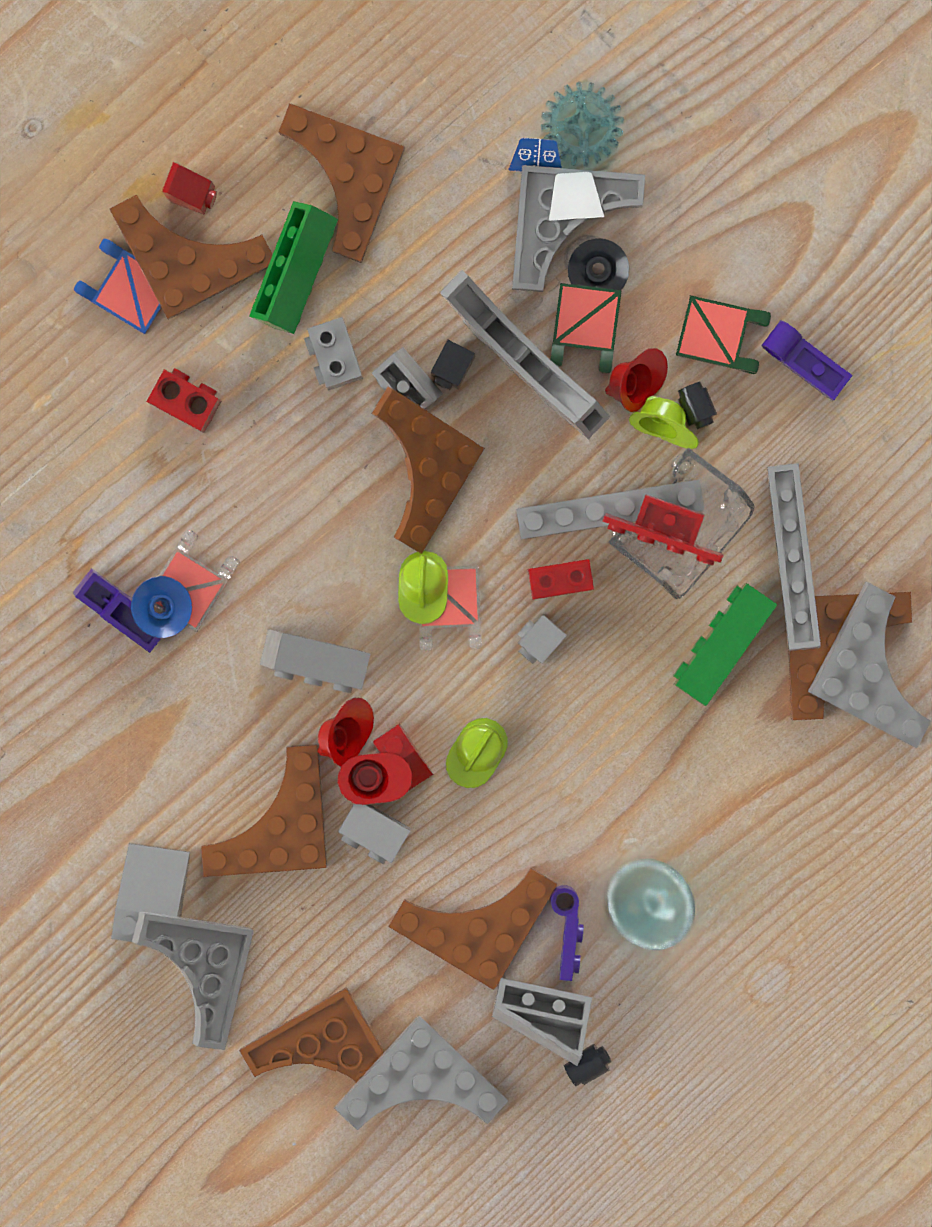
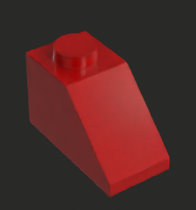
[162,162,217,215]
[373,723,434,791]

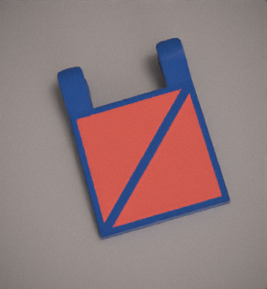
[74,239,161,334]

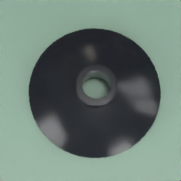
[568,238,629,290]

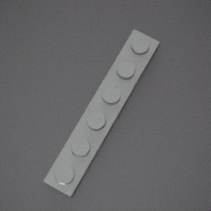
[767,463,821,651]
[516,479,704,540]

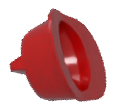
[605,348,668,412]
[317,698,374,767]
[338,752,412,805]

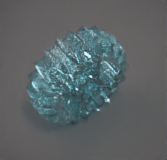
[541,82,624,167]

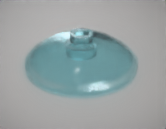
[607,859,695,950]

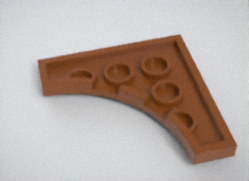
[279,103,405,263]
[110,195,273,320]
[372,387,485,554]
[788,592,912,720]
[201,745,327,877]
[388,868,557,990]
[239,987,384,1083]

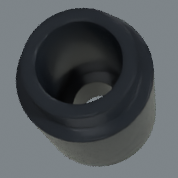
[678,381,717,430]
[564,1044,612,1086]

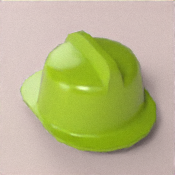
[629,396,699,449]
[398,551,448,624]
[446,718,508,788]

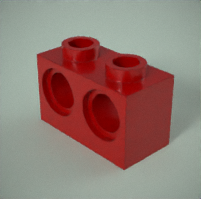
[146,368,222,433]
[527,559,594,600]

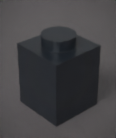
[431,339,475,391]

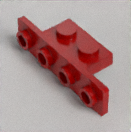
[602,494,724,565]

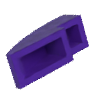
[73,568,161,653]

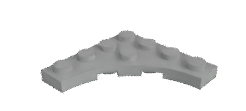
[512,165,645,292]
[808,582,931,748]
[132,911,254,1050]
[334,1016,508,1130]

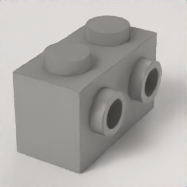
[304,317,363,390]
[372,347,443,409]
[518,615,567,664]
[338,803,411,864]

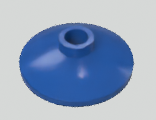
[131,576,192,638]

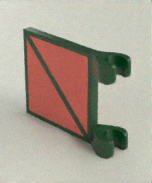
[550,283,622,373]
[676,295,771,374]

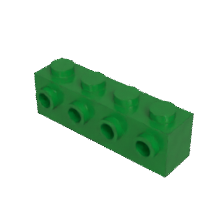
[249,201,338,334]
[673,583,778,706]

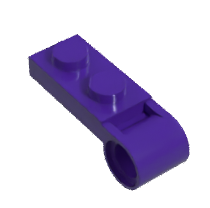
[761,320,853,401]
[550,885,584,981]

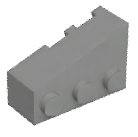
[260,629,370,693]
[492,978,592,1066]

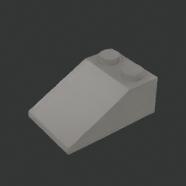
[111,843,190,942]

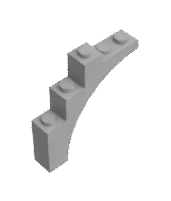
[440,270,610,439]

